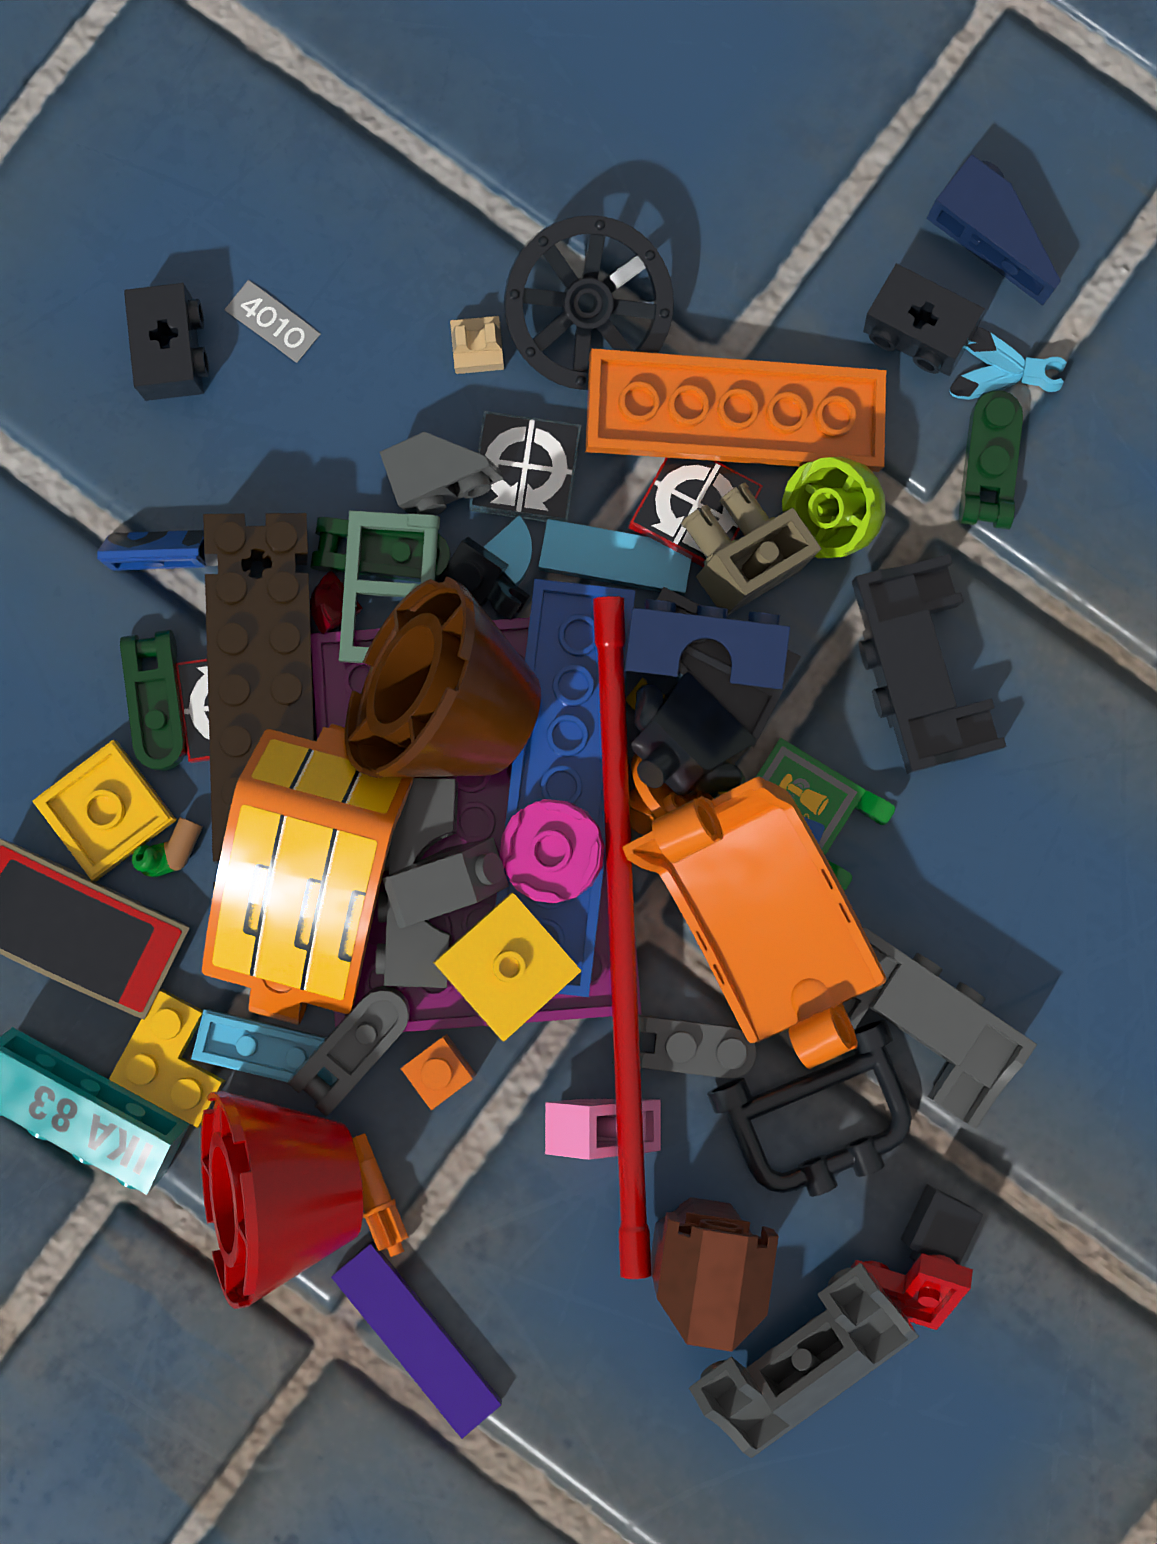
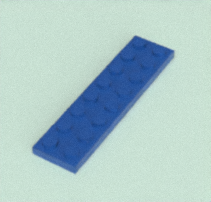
[495,579,636,997]

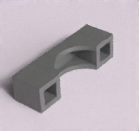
[376,778,459,988]

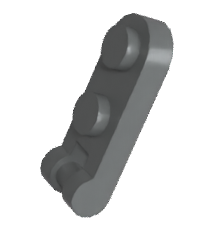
[287,986,410,1116]
[612,1015,757,1079]

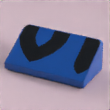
[97,530,207,571]

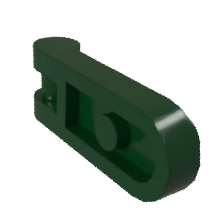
[959,390,1023,530]
[310,517,451,582]
[120,630,187,771]

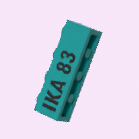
[0,1027,190,1195]

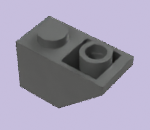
[380,432,504,516]

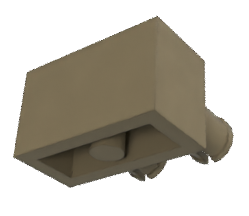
[681,482,822,615]

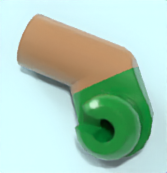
[132,817,203,877]

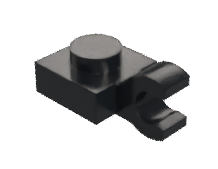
[438,537,530,620]

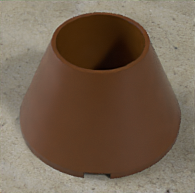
[345,577,541,778]

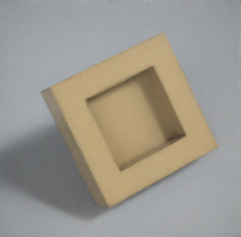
[450,316,504,374]

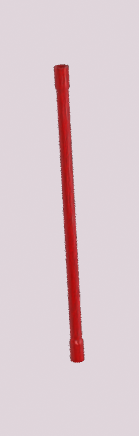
[593,596,652,1279]

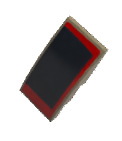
[0,838,189,1020]

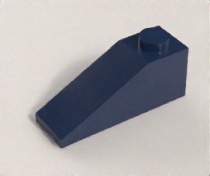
[926,154,1061,306]

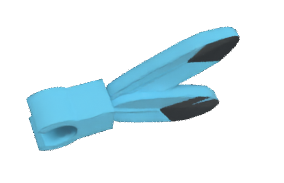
[950,327,1067,400]

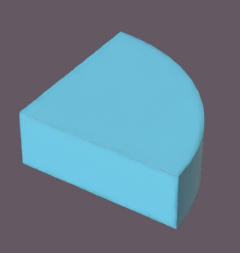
[484,516,532,586]

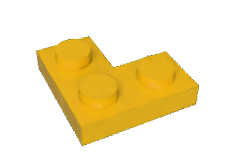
[109,989,226,1128]

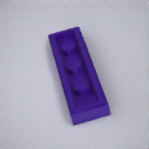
[331,1241,502,1439]

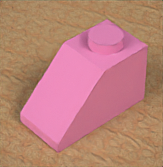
[545,1099,661,1160]

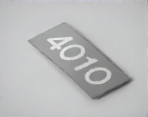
[225,280,321,363]

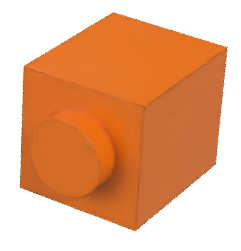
[400,1034,477,1110]

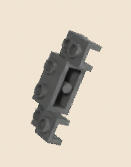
[843,927,1037,1129]
[689,1263,919,1458]

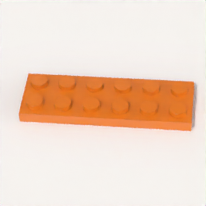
[586,348,886,472]

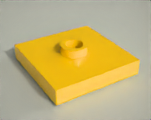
[32,740,177,881]
[433,892,581,1042]

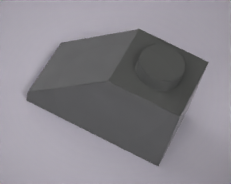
[382,837,509,928]

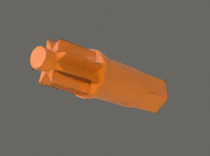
[352,1133,409,1257]

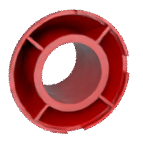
[201,1091,363,1309]

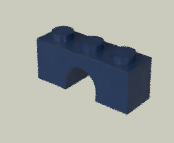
[625,599,790,689]

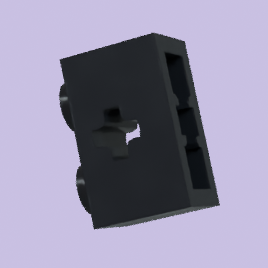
[863,263,985,377]
[124,283,209,401]

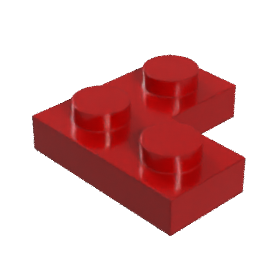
[851,1253,973,1330]

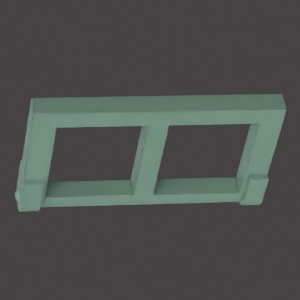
[339,510,440,664]

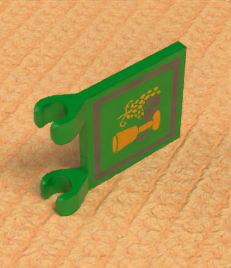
[756,737,895,891]

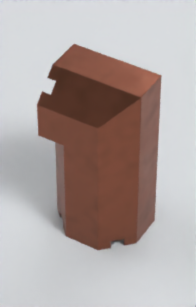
[651,1197,779,1352]

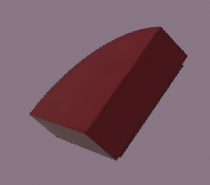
[310,571,363,634]

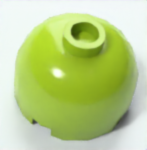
[782,457,886,558]

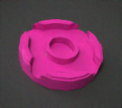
[500,799,605,903]

